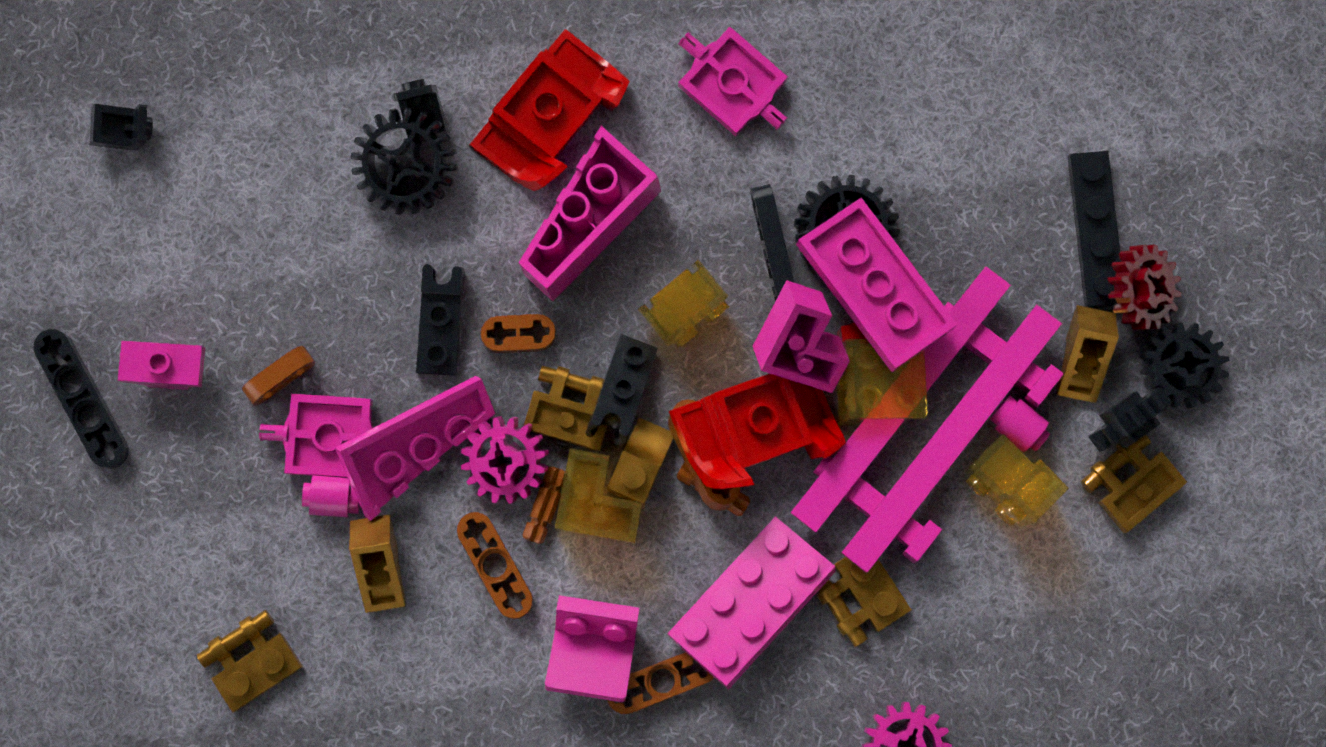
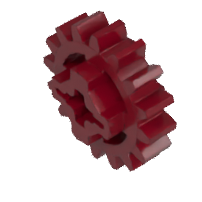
[1108,244,1182,330]

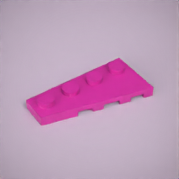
[335,376,495,521]

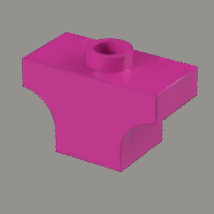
[118,341,205,390]

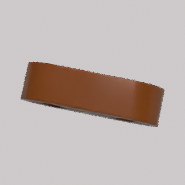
[481,314,556,353]
[242,346,315,406]

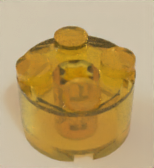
[638,259,730,348]

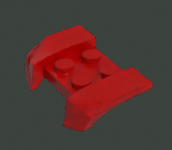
[469,29,630,191]
[669,373,846,489]

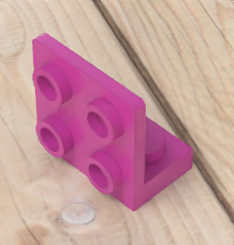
[545,595,639,702]

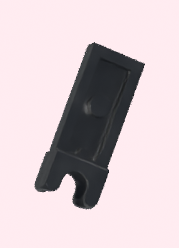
[416,264,465,376]
[585,334,658,448]

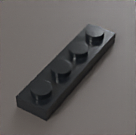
[1067,151,1121,308]

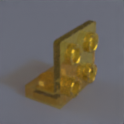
[837,339,928,426]

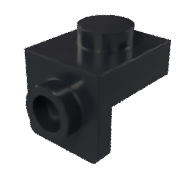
[393,79,448,137]
[89,104,153,150]

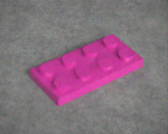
[796,197,958,372]
[667,516,836,690]

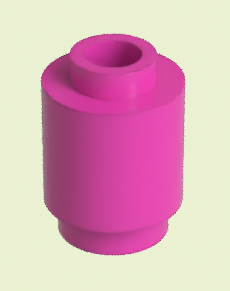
[989,395,1050,453]
[302,475,360,517]

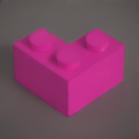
[752,280,850,393]

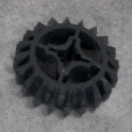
[351,108,458,215]
[794,175,900,269]

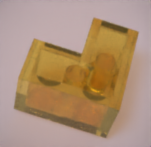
[964,434,1069,527]
[555,448,642,545]

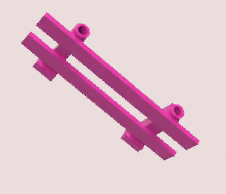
[791,266,1064,573]

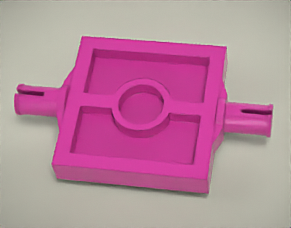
[678,27,788,137]
[259,394,373,477]

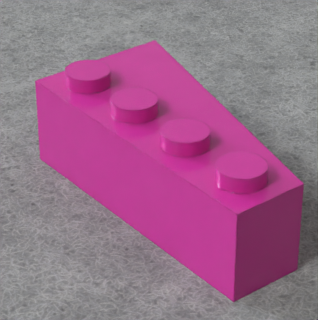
[519,126,661,301]

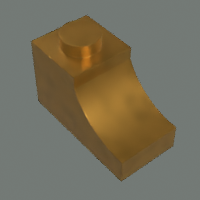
[1057,305,1119,403]
[607,418,674,507]
[349,514,405,613]

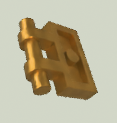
[524,365,607,451]
[1080,435,1187,533]
[816,557,912,647]
[197,610,303,713]

